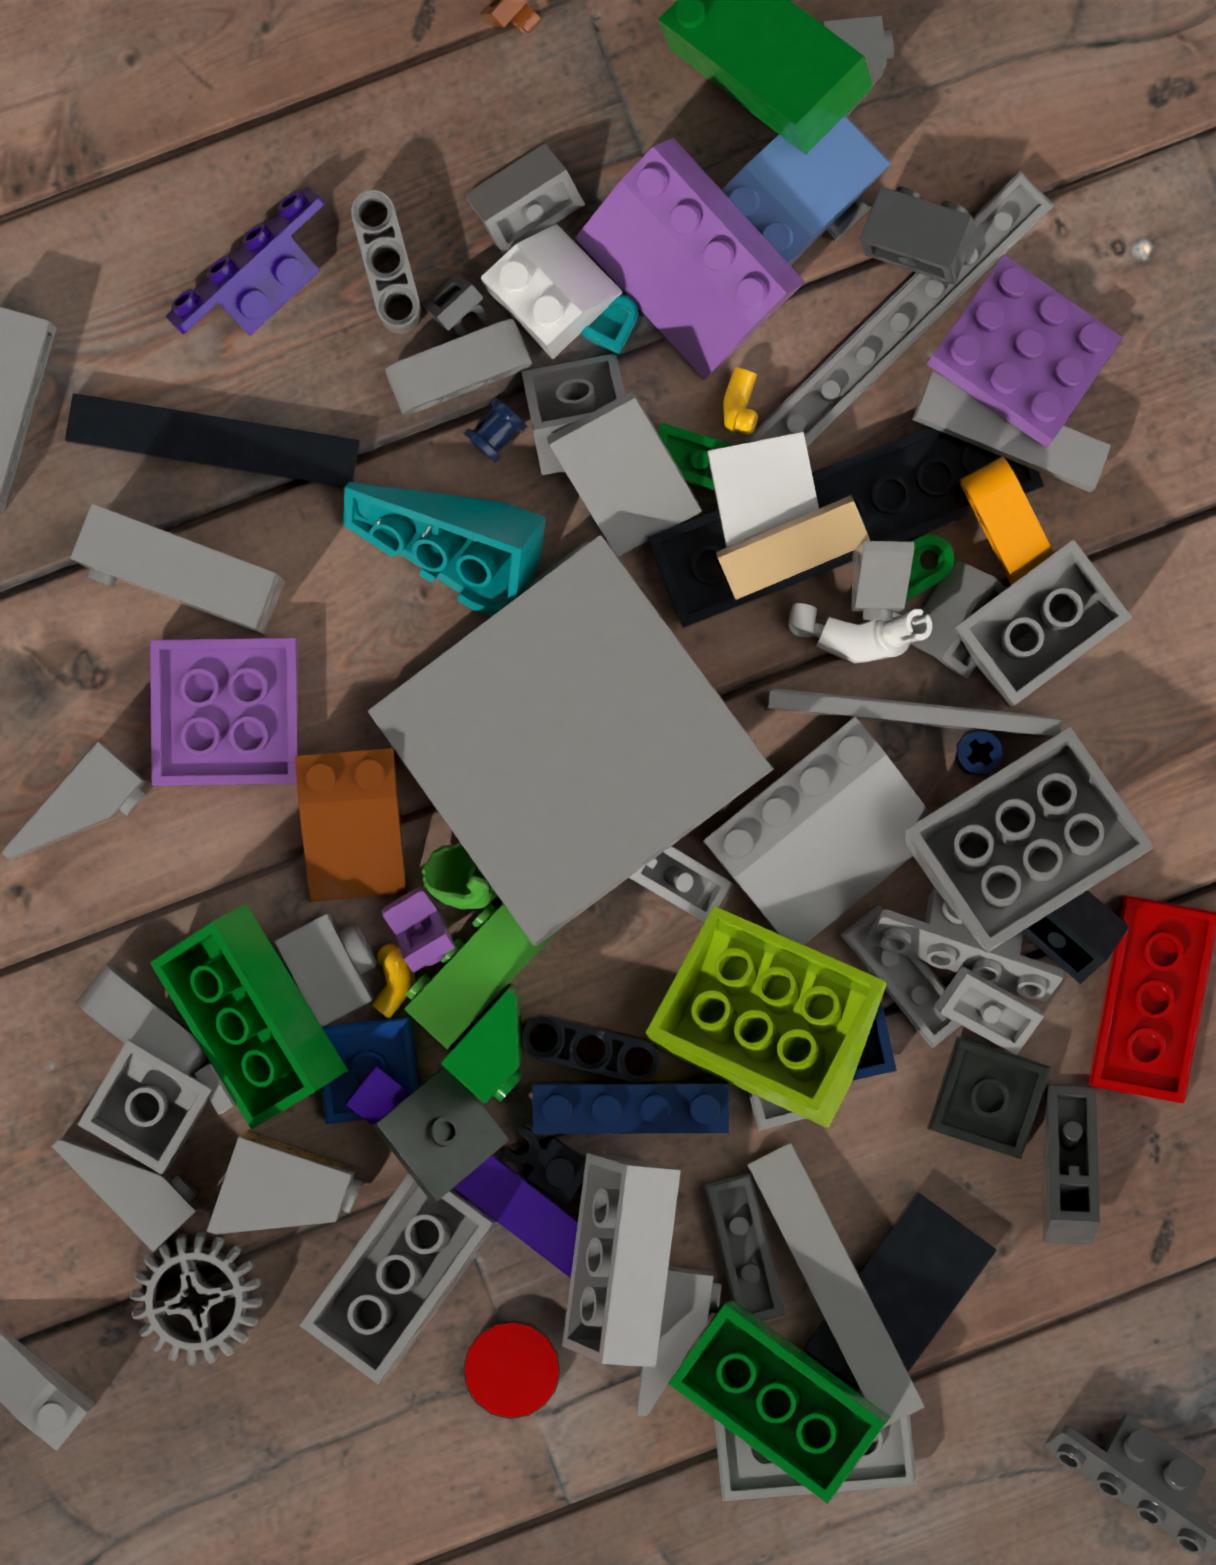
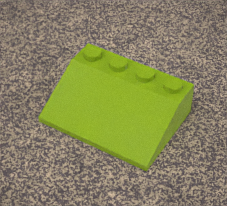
[646,906,887,1128]

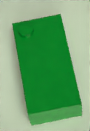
[658,0,873,155]
[150,903,348,1130]
[668,1299,891,1504]

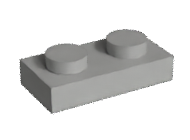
[935,966,1044,1055]

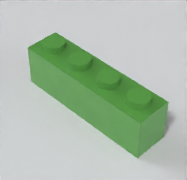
[404,902,559,1049]

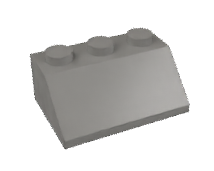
[955,539,1132,708]

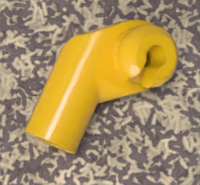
[723,367,758,435]
[371,943,416,1019]

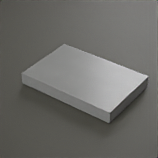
[547,390,702,557]

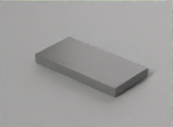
[714,1389,917,1501]

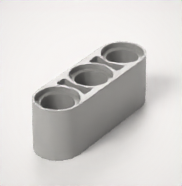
[351,190,422,334]
[385,319,533,416]
[76,964,209,1078]

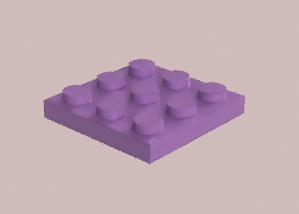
[927,255,1123,448]
[150,638,299,786]

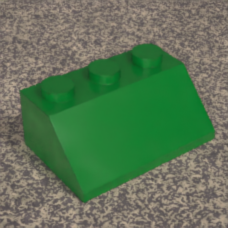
[440,984,522,1104]

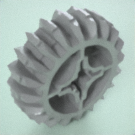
[130,1232,263,1365]

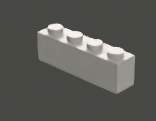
[0,307,57,513]

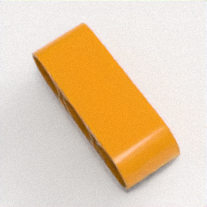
[959,456,1054,585]

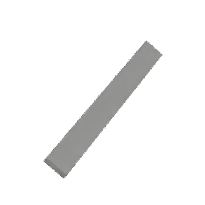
[744,171,1054,447]

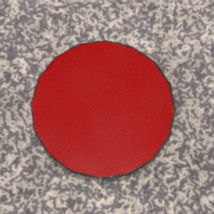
[463,1320,560,1419]

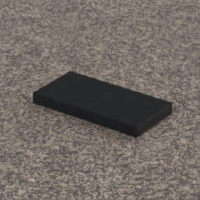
[803,1191,997,1390]

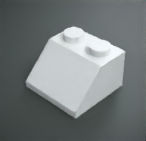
[480,224,623,359]

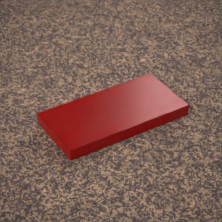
[1087,895,1216,1104]

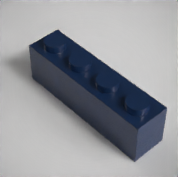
[533,1080,729,1134]

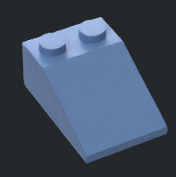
[722,115,892,266]

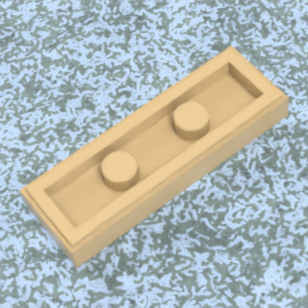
[716,495,870,600]

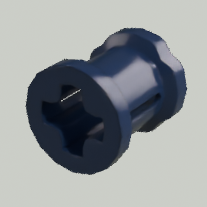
[463,398,528,463]
[955,731,1003,775]

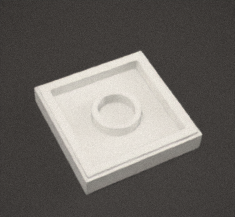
[707,432,819,548]

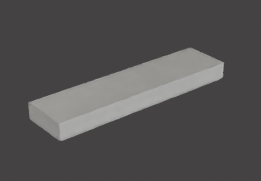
[912,372,1111,493]

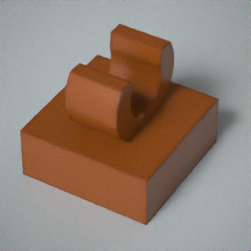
[480,0,542,34]

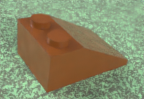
[295,748,407,902]

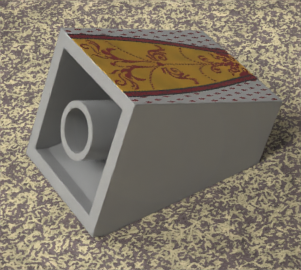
[207,1130,363,1234]

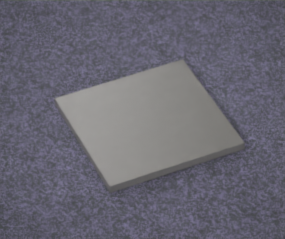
[368,535,773,946]

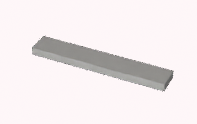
[766,688,1062,738]
[748,1142,925,1428]

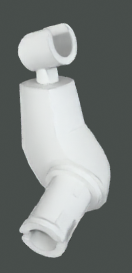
[788,603,932,664]

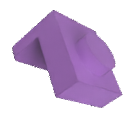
[382,887,455,973]

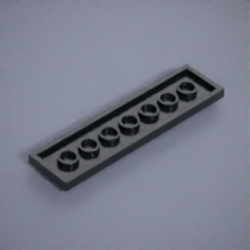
[647,427,1044,629]

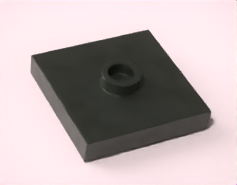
[927,1036,1051,1159]
[372,1066,509,1203]

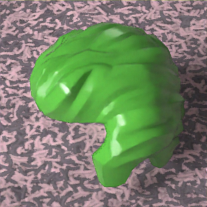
[422,842,498,910]

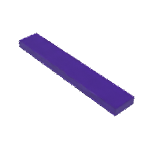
[345,1064,578,1278]

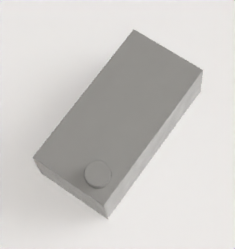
[70,503,285,635]
[562,1153,681,1367]
[299,1173,499,1384]

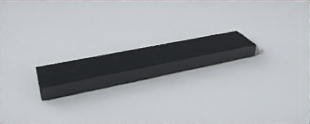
[65,393,360,488]

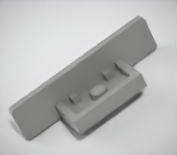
[867,887,1064,1001]

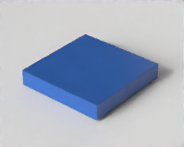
[321,1016,420,1124]

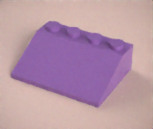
[575,138,805,380]

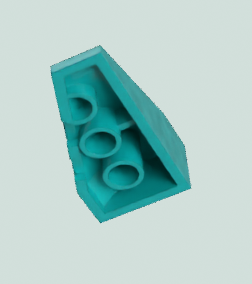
[343,482,546,616]

